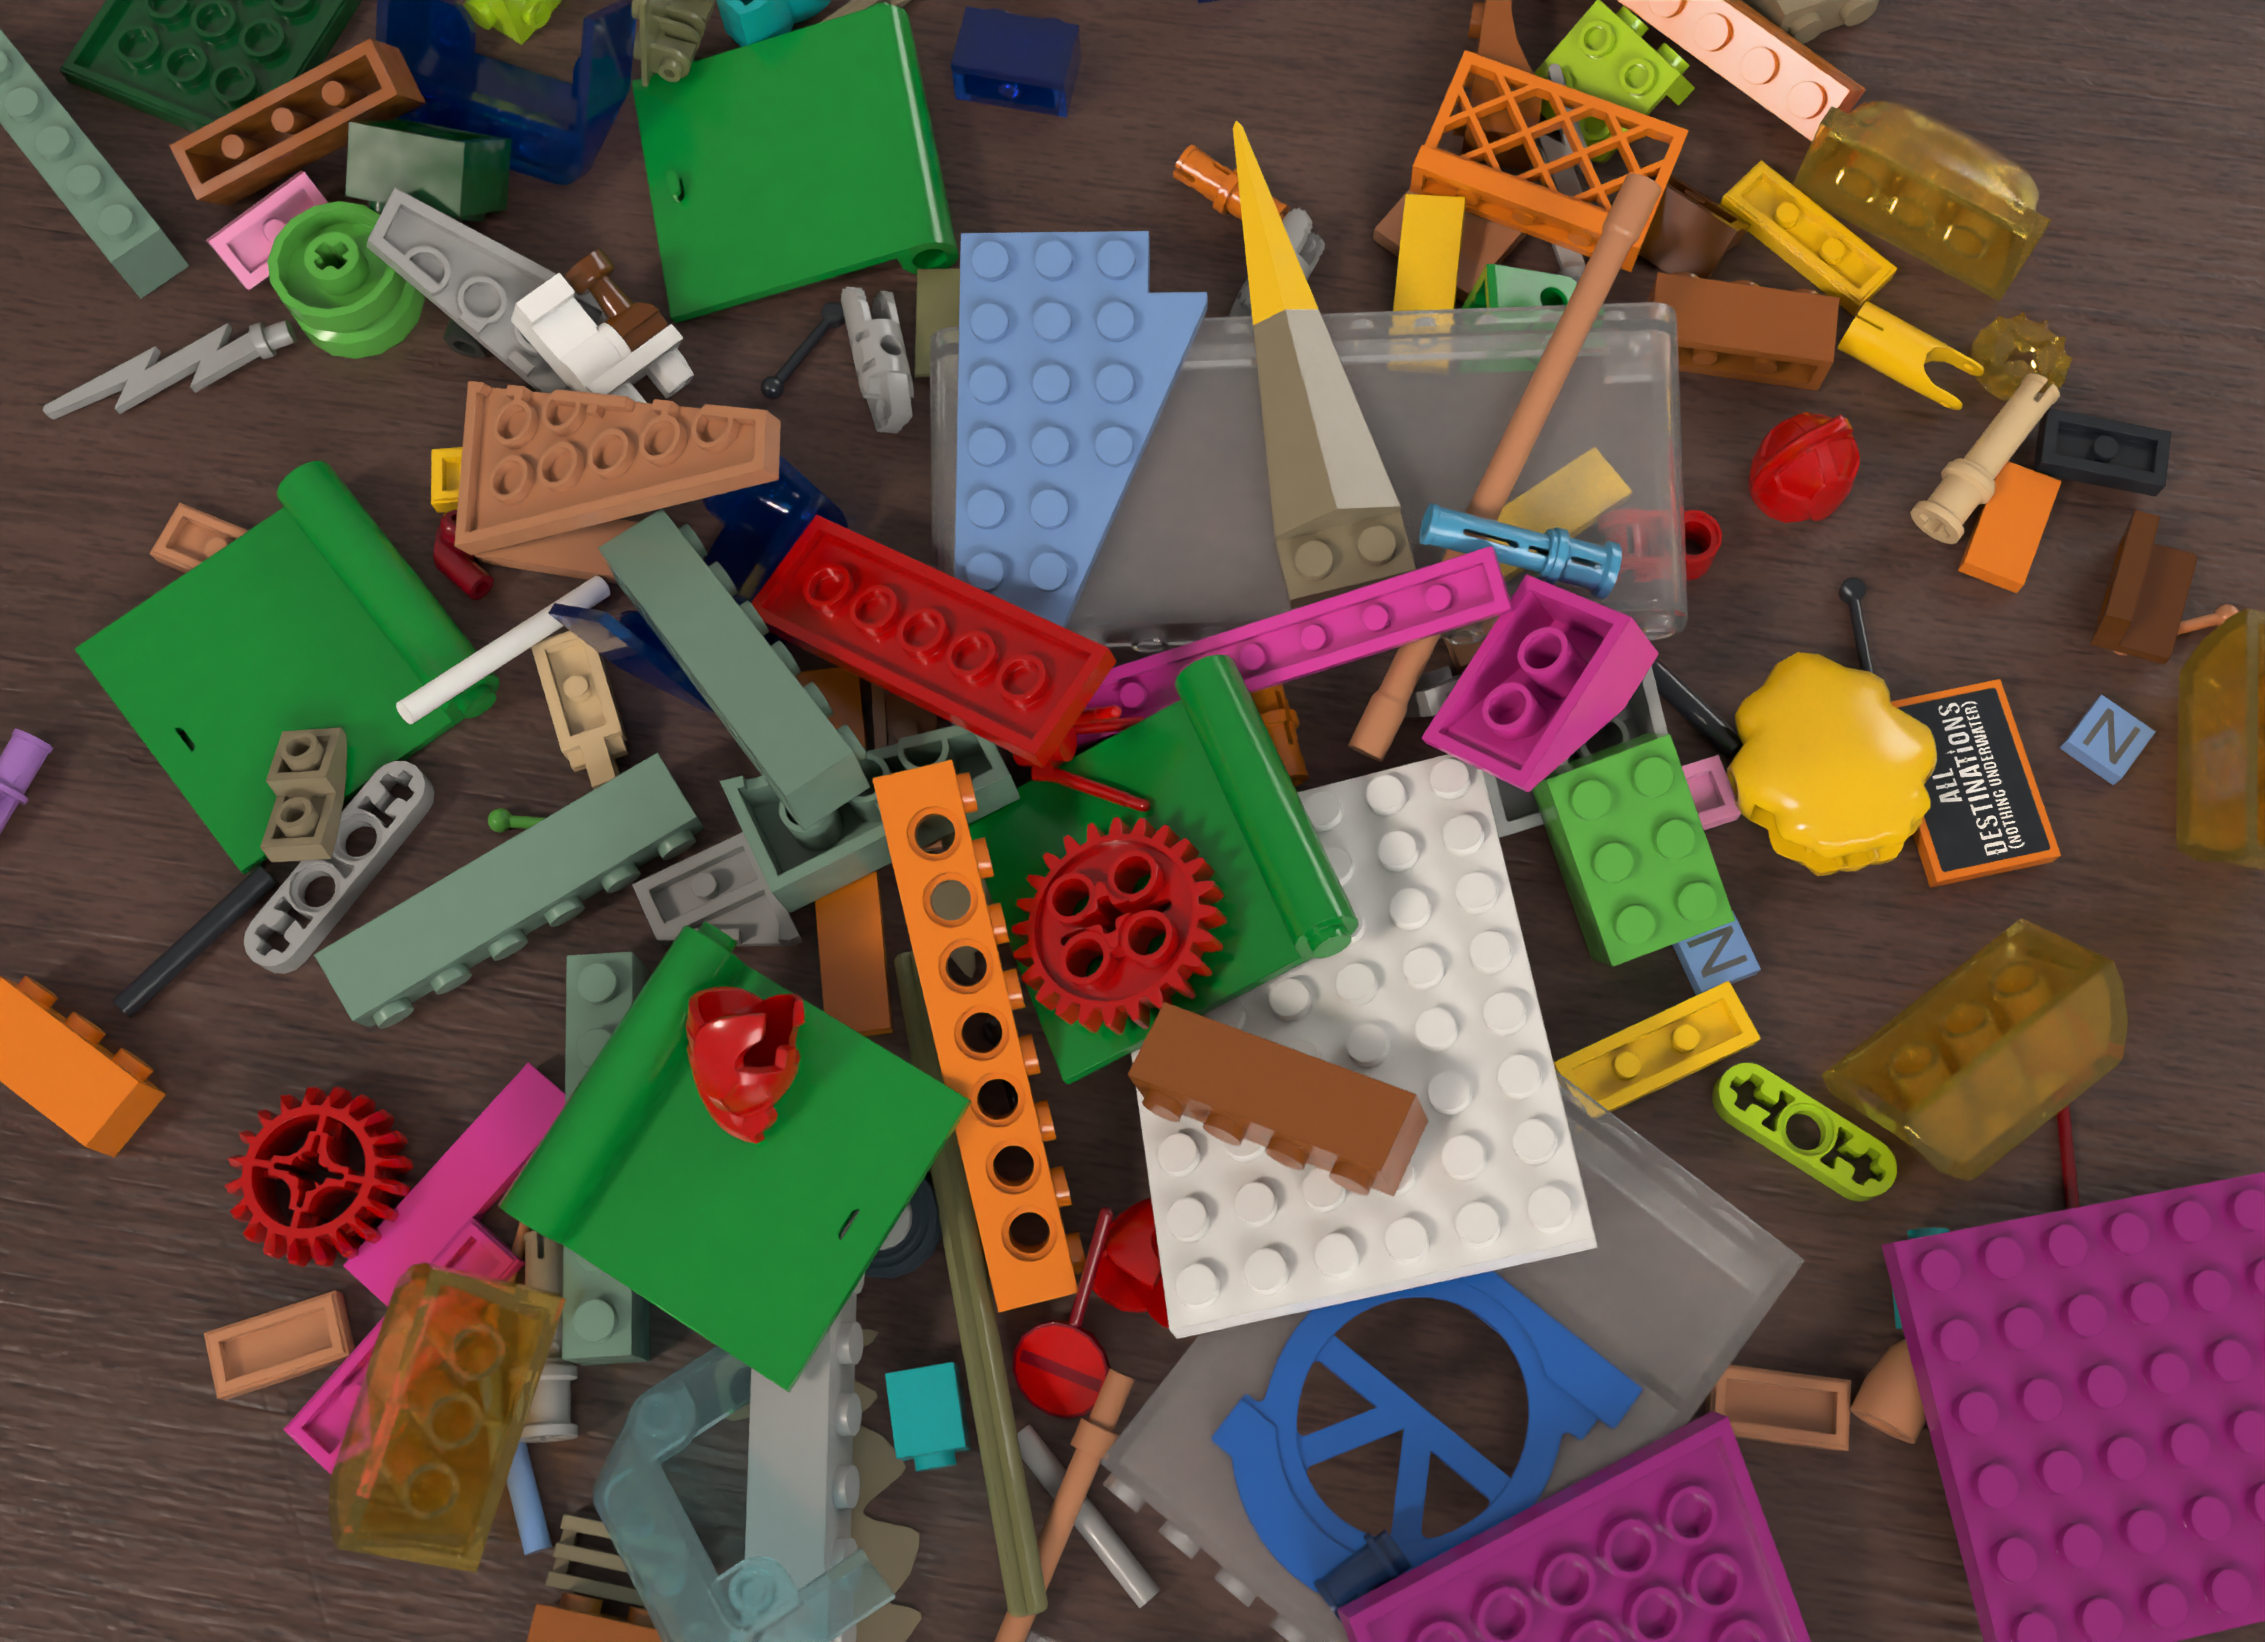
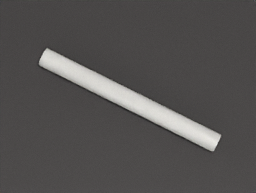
[396,575,610,724]

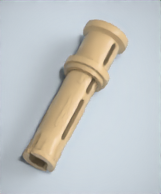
[1910,373,2060,544]

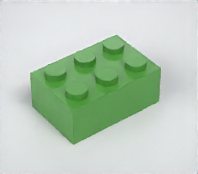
[1532,733,1735,967]

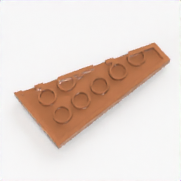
[455,381,781,555]

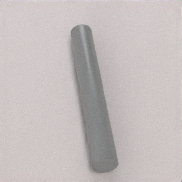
[1017,1424,1161,1609]

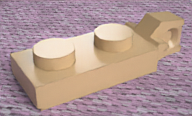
[531,624,629,790]

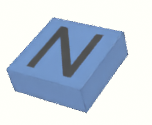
[2060,694,2156,785]
[1672,911,1761,996]

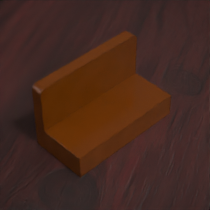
[1639,162,1751,279]
[2090,510,2198,664]

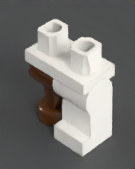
[511,248,694,403]

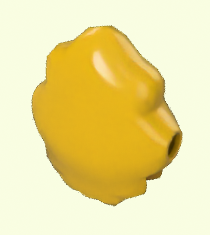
[1727,652,1937,876]

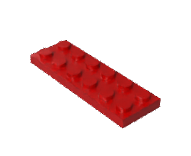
[751,515,1117,768]

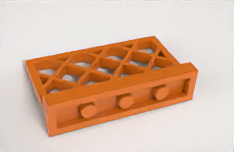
[1410,50,1689,272]

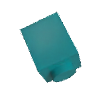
[885,1362,971,1472]

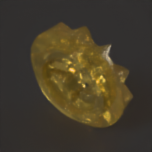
[1971,312,2073,402]

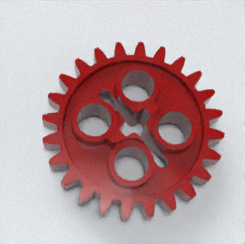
[1011,817,1227,1034]

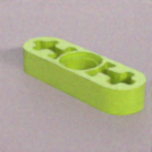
[1712,1063,1897,1201]

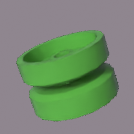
[268,201,425,359]

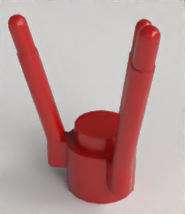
[1012,705,1151,812]

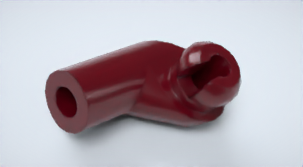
[433,510,494,600]

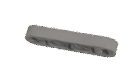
[244,761,435,973]

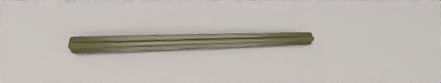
[894,951,1048,1618]

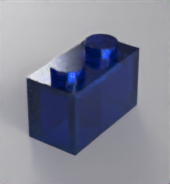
[951,6,1081,118]

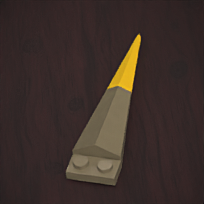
[1233,121,1416,609]

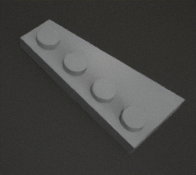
[366,188,608,393]

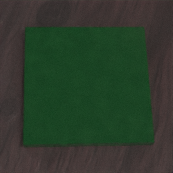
[59,0,362,132]

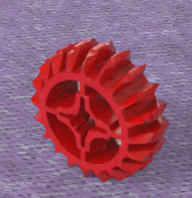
[224,1087,414,1267]

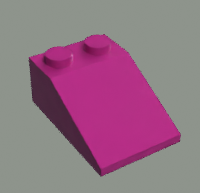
[1422,574,1659,793]

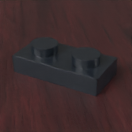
[2033,408,2172,497]

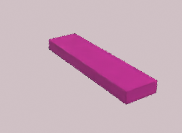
[343,1062,565,1309]
[283,1218,525,1475]

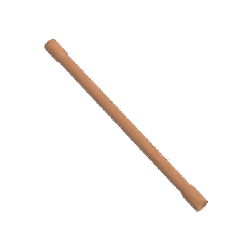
[1348,173,1662,762]

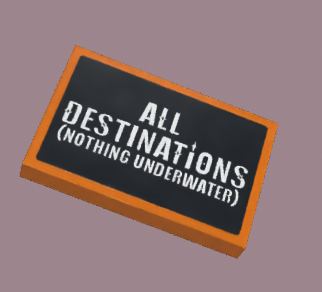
[1891,679,2061,888]

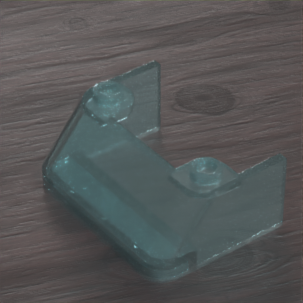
[593,1346,896,1642]

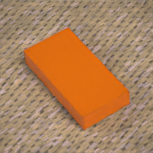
[1958,461,2062,593]

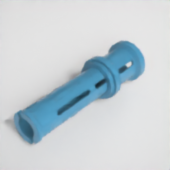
[1419,503,1622,599]

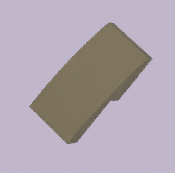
[260,728,347,862]

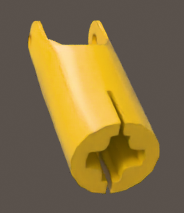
[1837,301,1984,410]

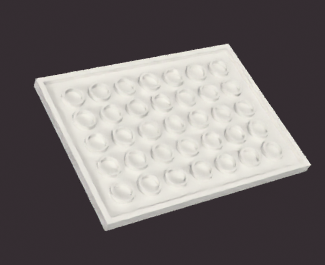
[1131,754,1598,1339]

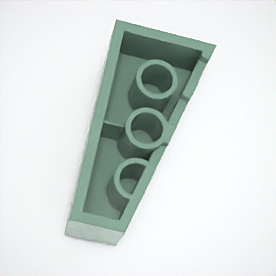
[720,725,1020,913]

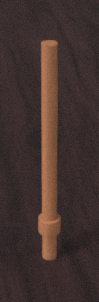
[994,1369,1135,1642]

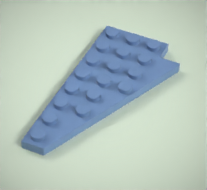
[952,231,1208,726]

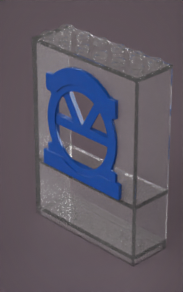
[1100,1070,1805,1642]

